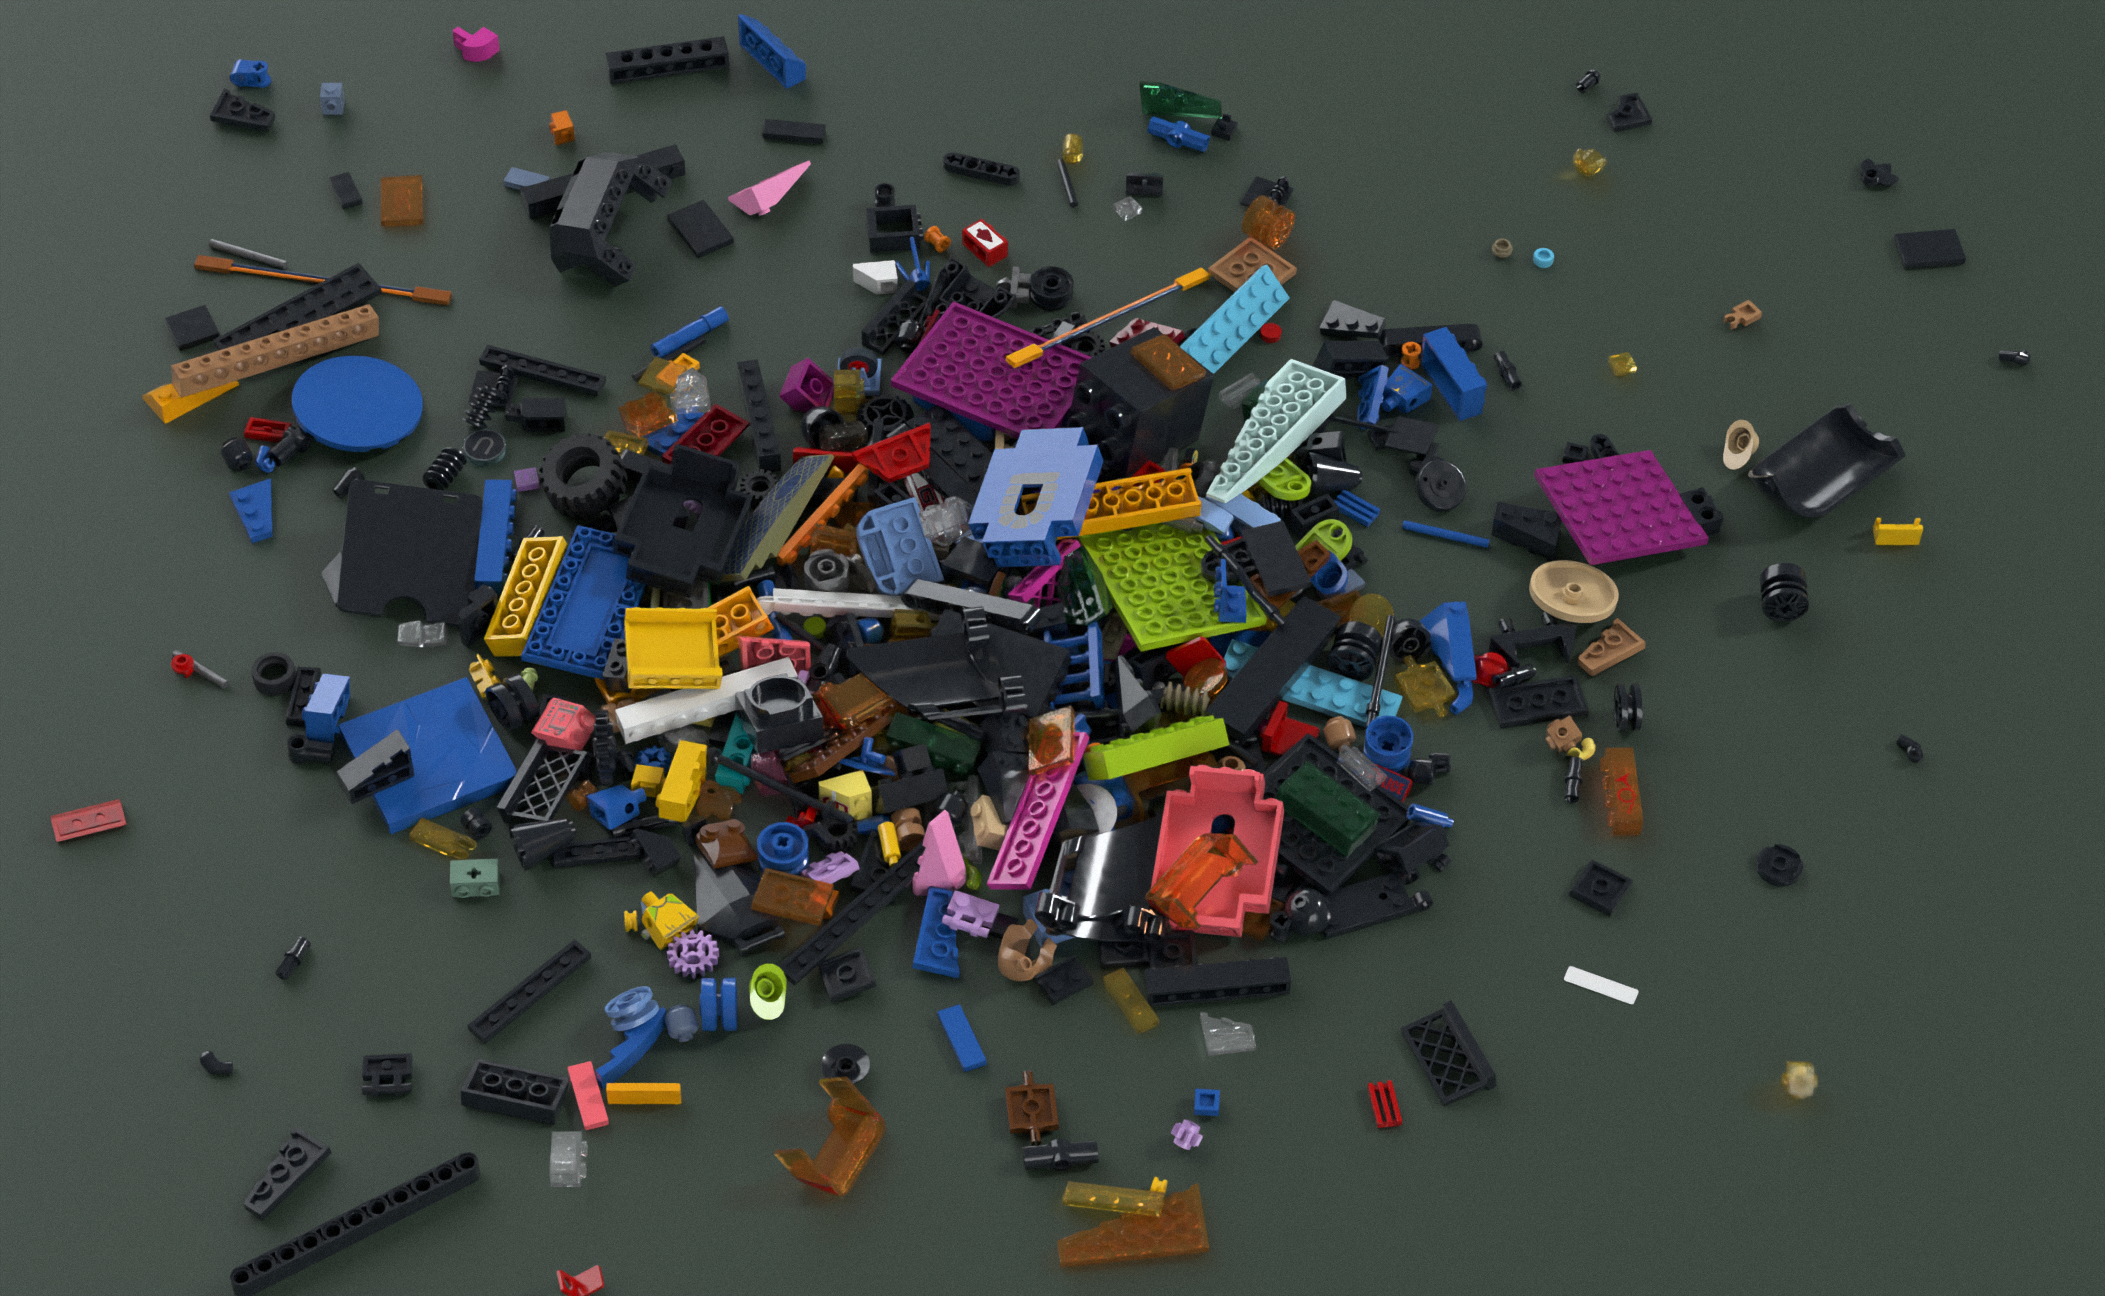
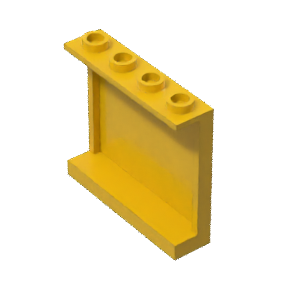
[624,607,723,689]

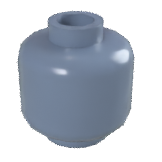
[664,1004,699,1042]

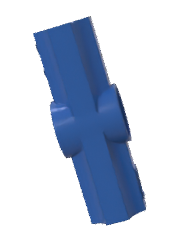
[1147,116,1210,152]

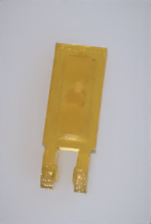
[410,818,477,860]

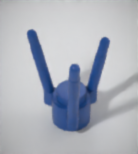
[895,237,931,291]

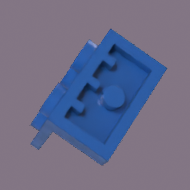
[1214,559,1247,623]

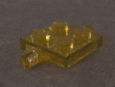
[1394,655,1456,717]

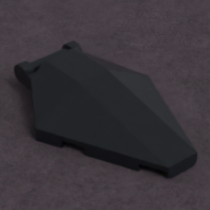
[694,852,785,956]

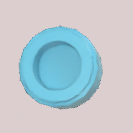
[1533,248,1554,268]

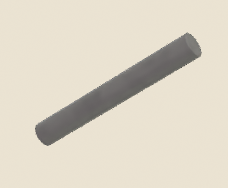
[172,650,229,689]

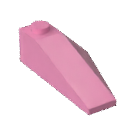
[913,810,966,896]

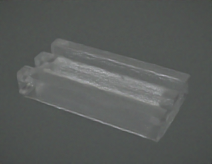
[1219,373,1266,409]

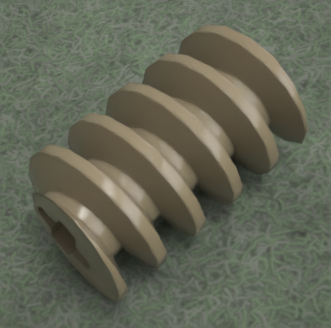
[1160,682,1210,717]

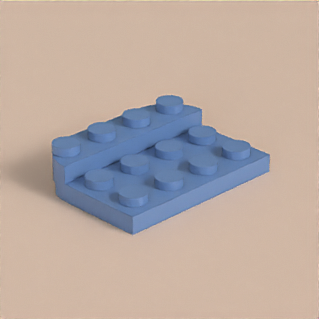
[856,497,944,596]

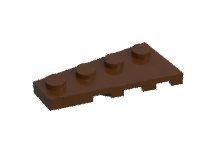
[1250,540,1331,609]

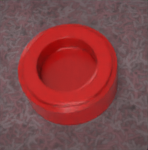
[1260,323,1282,343]

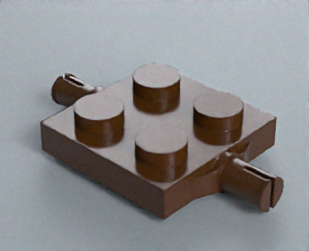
[1005,1070,1059,1146]

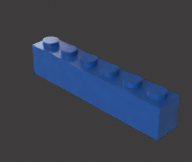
[475,480,517,595]

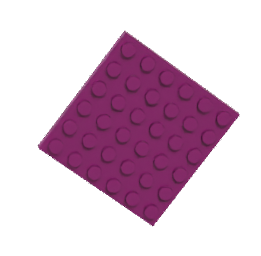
[1534,450,1709,565]

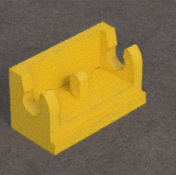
[1873,518,1923,545]

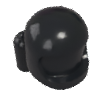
[1408,752,1451,786]

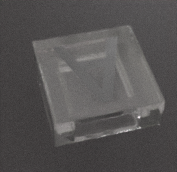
[1113,196,1142,221]

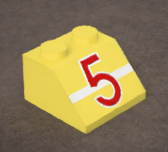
[818,770,872,823]

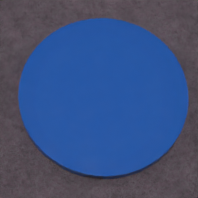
[292,356,423,452]

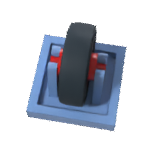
[837,347,881,396]

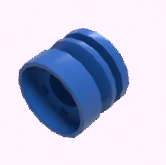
[1363,715,1413,774]

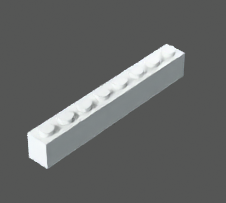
[615,657,798,744]

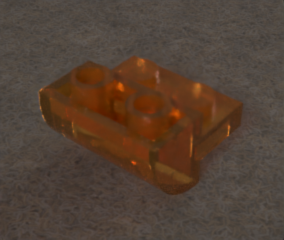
[618,392,678,437]

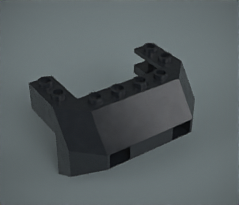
[549,152,672,287]

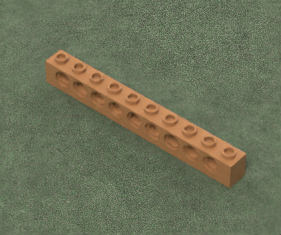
[171,304,379,398]

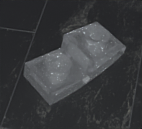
[397,620,447,647]

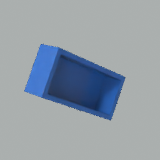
[1420,327,1487,421]

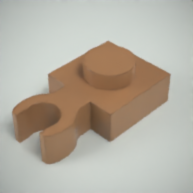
[1723,300,1762,329]

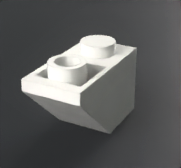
[853,260,898,295]

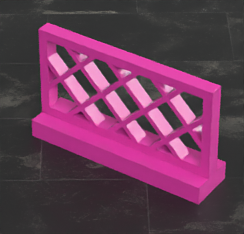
[1008,539,1096,614]

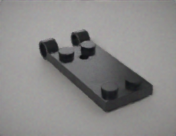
[1322,868,1433,939]

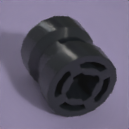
[874,183,895,207]
[460,808,492,840]

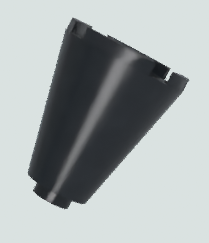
[1301,452,1362,496]
[508,818,576,870]

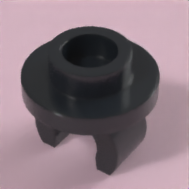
[1426,849,1451,872]

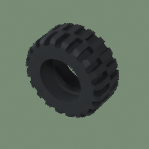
[539,433,627,519]

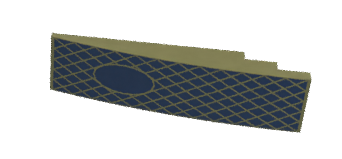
[721,454,834,582]

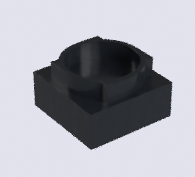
[735,673,824,754]

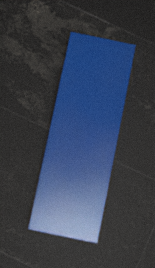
[937,1004,987,1072]

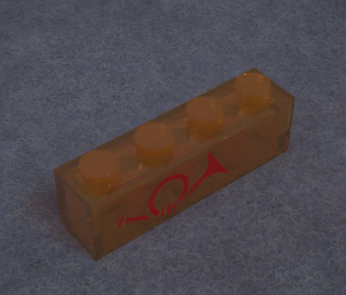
[1600,747,1643,835]

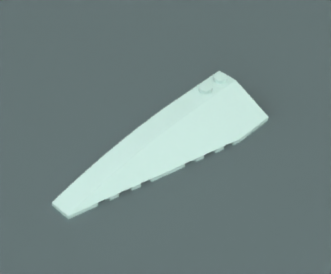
[1206,359,1346,503]

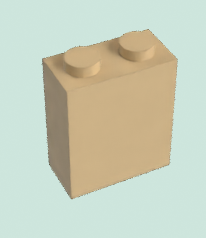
[970,795,1010,851]

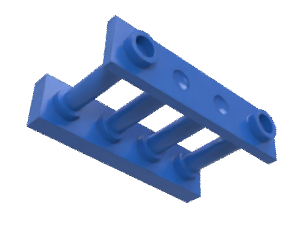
[1042,621,1105,709]

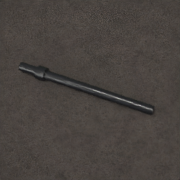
[1365,615,1396,729]

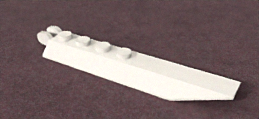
[757,588,942,621]

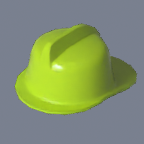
[749,964,787,1020]

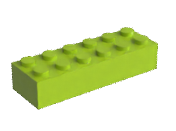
[1083,715,1229,780]

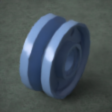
[605,986,659,1031]

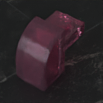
[751,749,787,796]

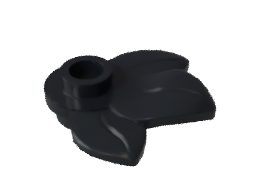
[1860,158,1899,186]

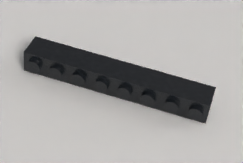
[520,144,685,219]

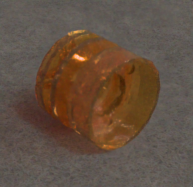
[1242,195,1295,250]

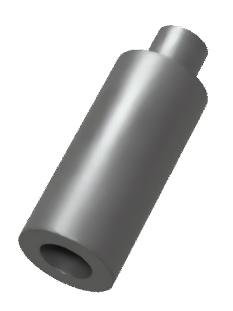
[1162,517,1204,534]

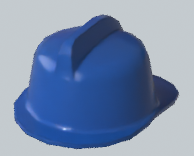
[1310,551,1348,595]

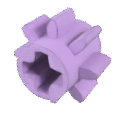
[1171,1119,1203,1150]

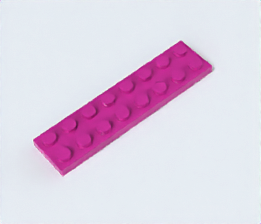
[987,732,1089,889]

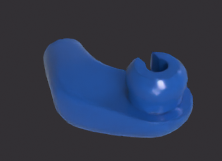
[1449,680,1473,715]

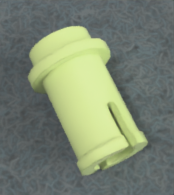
[520,668,538,692]

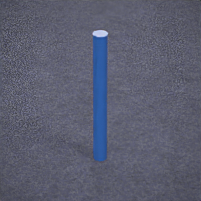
[1402,520,1490,548]

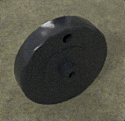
[1415,460,1467,512]

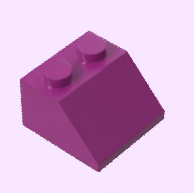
[779,358,837,412]

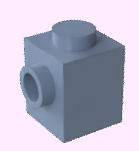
[320,83,345,115]

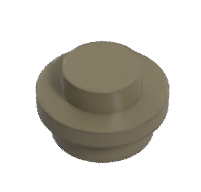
[1492,238,1513,258]

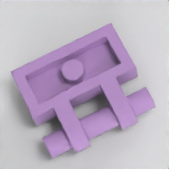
[801,851,860,890]
[942,890,1000,938]

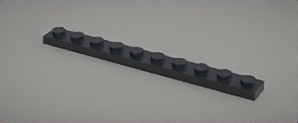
[778,834,960,986]

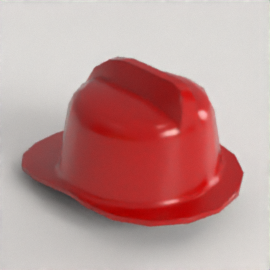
[1471,652,1509,688]

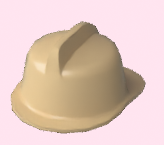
[1723,420,1759,470]

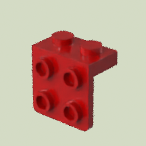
[1166,637,1227,694]
[1260,701,1320,757]

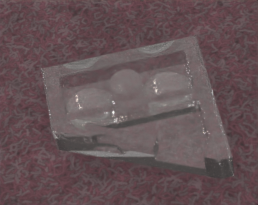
[1200,1012,1256,1056]

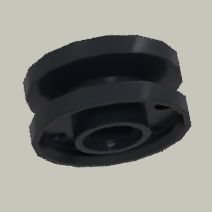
[1029,266,1074,311]
[1613,683,1643,732]

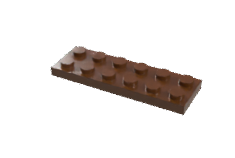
[789,700,908,783]

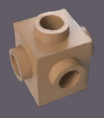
[1545,716,1582,754]

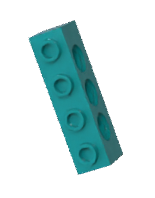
[715,715,758,794]

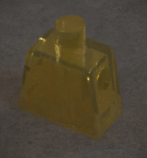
[887,609,938,642]

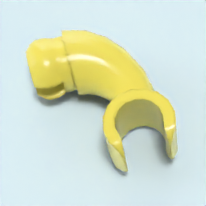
[1567,738,1596,761]

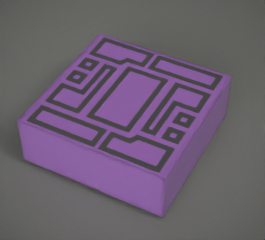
[514,467,539,492]

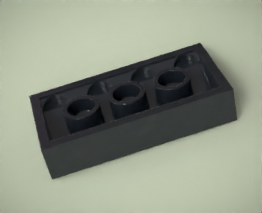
[461,1059,570,1125]

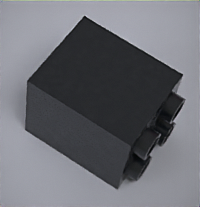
[1067,327,1214,478]

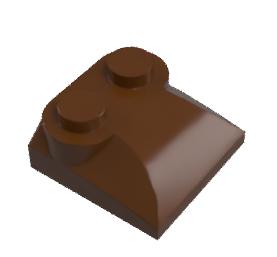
[695,819,757,869]

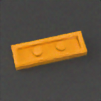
[606,1083,682,1104]

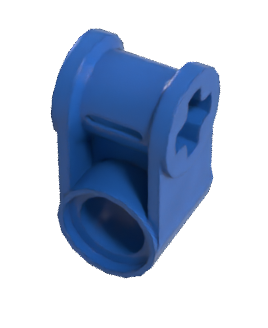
[230,59,271,88]

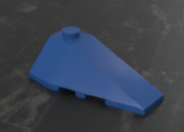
[1420,602,1477,681]

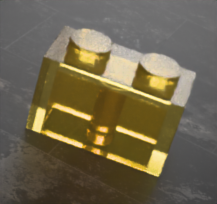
[834,370,865,415]

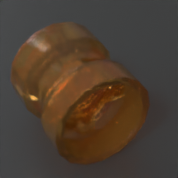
[567,780,598,812]

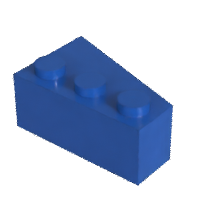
[302,674,350,749]

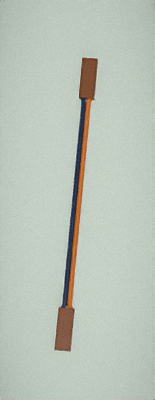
[194,255,452,306]

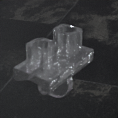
[670,389,711,415]

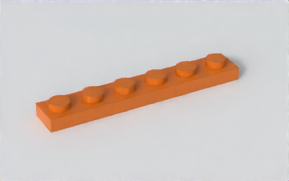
[776,463,868,567]

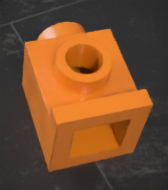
[549,110,575,146]

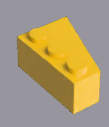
[656,740,707,822]

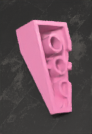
[728,161,811,216]

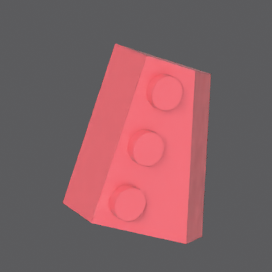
[738,636,811,675]

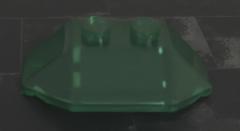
[1056,545,1113,626]

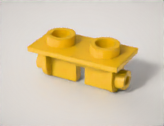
[469,654,502,700]

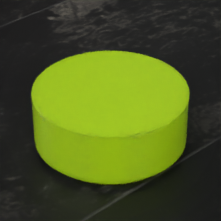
[803,617,826,639]

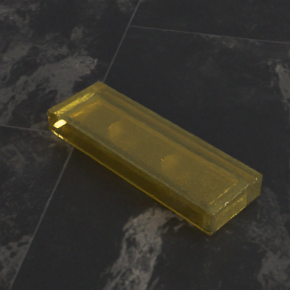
[1103,968,1159,1034]

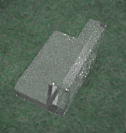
[1337,745,1387,792]

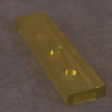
[1062,1181,1165,1216]

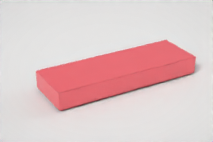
[567,1061,609,1131]

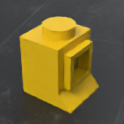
[631,764,666,798]

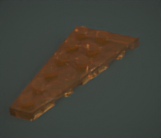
[1057,1183,1209,1268]

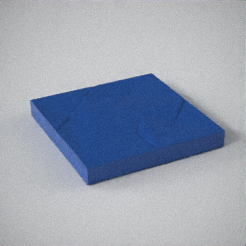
[338,677,517,834]

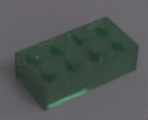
[1276,761,1380,857]

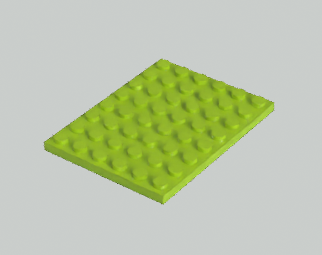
[1075,521,1267,651]

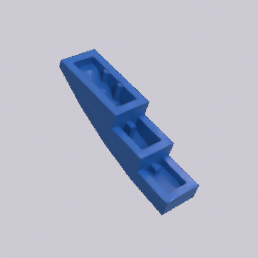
[596,1007,666,1090]

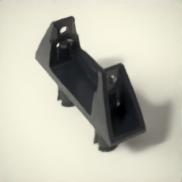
[1489,612,1577,668]

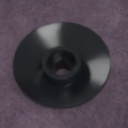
[821,1044,870,1086]

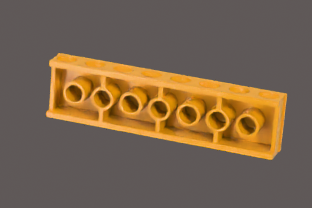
[1019,468,1202,540]
[595,586,774,705]

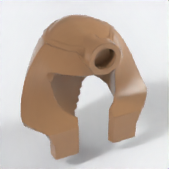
[998,919,1057,982]

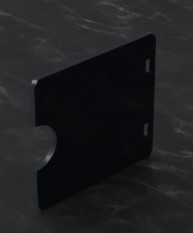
[337,479,482,627]

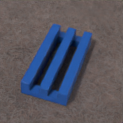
[1334,489,1380,527]

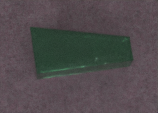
[886,712,984,784]

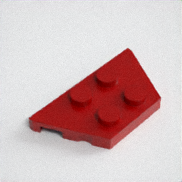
[852,423,931,483]

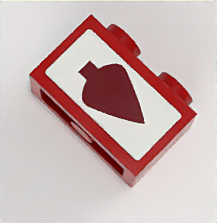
[962,219,1008,268]

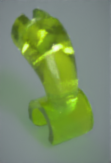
[962,857,982,890]

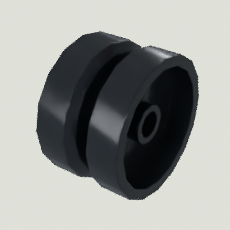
[485,673,540,732]

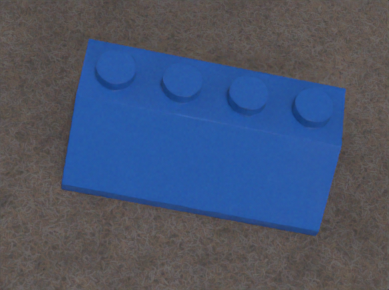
[738,14,806,89]

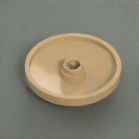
[1529,560,1619,623]

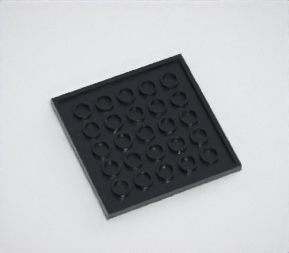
[1221,733,1410,896]

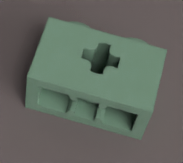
[450,859,500,898]

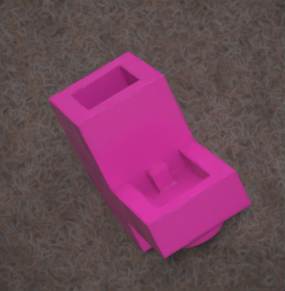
[452,27,500,62]

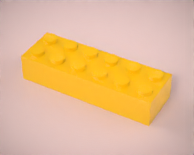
[484,536,568,657]

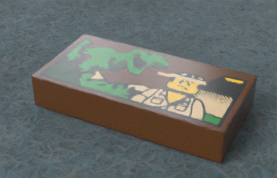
[988,571,1009,598]

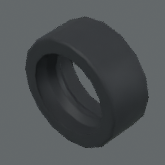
[1178,462,1216,498]
[252,652,296,696]

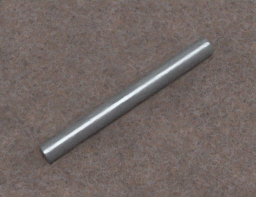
[209,239,287,269]

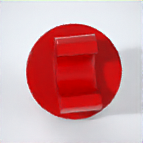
[171,654,194,678]

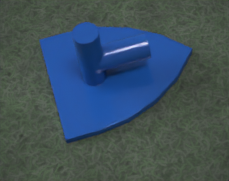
[838,737,895,776]

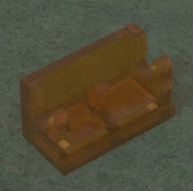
[810,523,859,565]

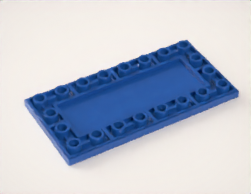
[521,525,648,680]

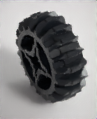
[856,393,914,439]

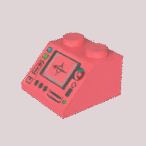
[531,698,596,757]

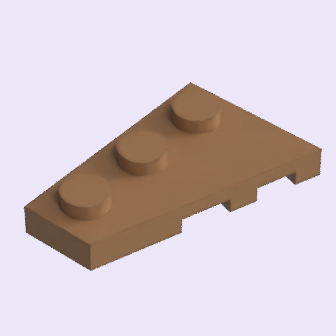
[1578,618,1645,676]

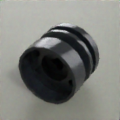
[1759,563,1809,622]
[1328,621,1382,681]

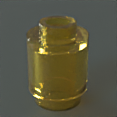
[1062,134,1083,164]

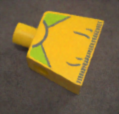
[641,891,699,950]

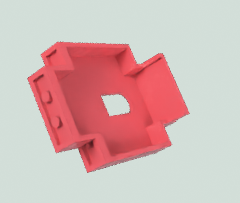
[1150,765,1284,937]

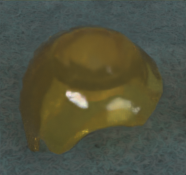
[1573,148,1608,177]

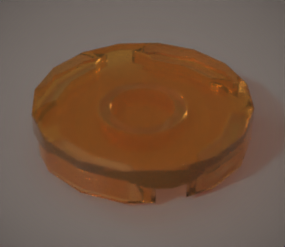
[1184,658,1228,697]

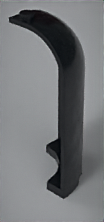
[1748,403,1906,517]

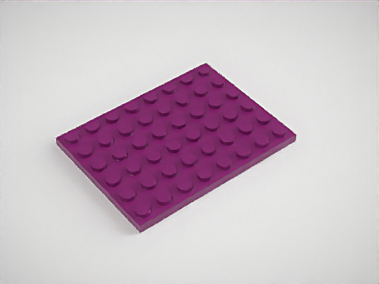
[891,301,1092,439]

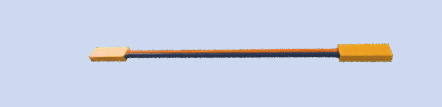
[1006,268,1210,368]

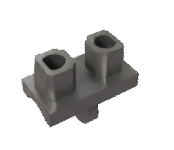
[996,267,1031,309]

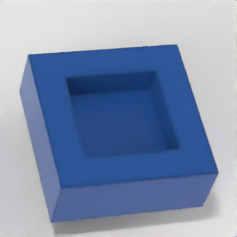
[1194,1089,1220,1116]

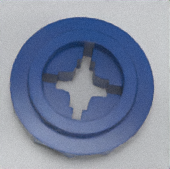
[634,745,672,774]

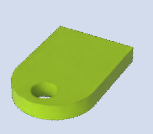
[1257,458,1311,501]
[1295,519,1352,587]

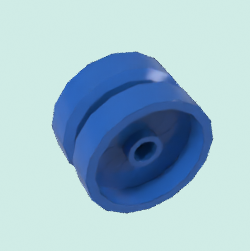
[757,822,809,883]
[699,977,737,1031]

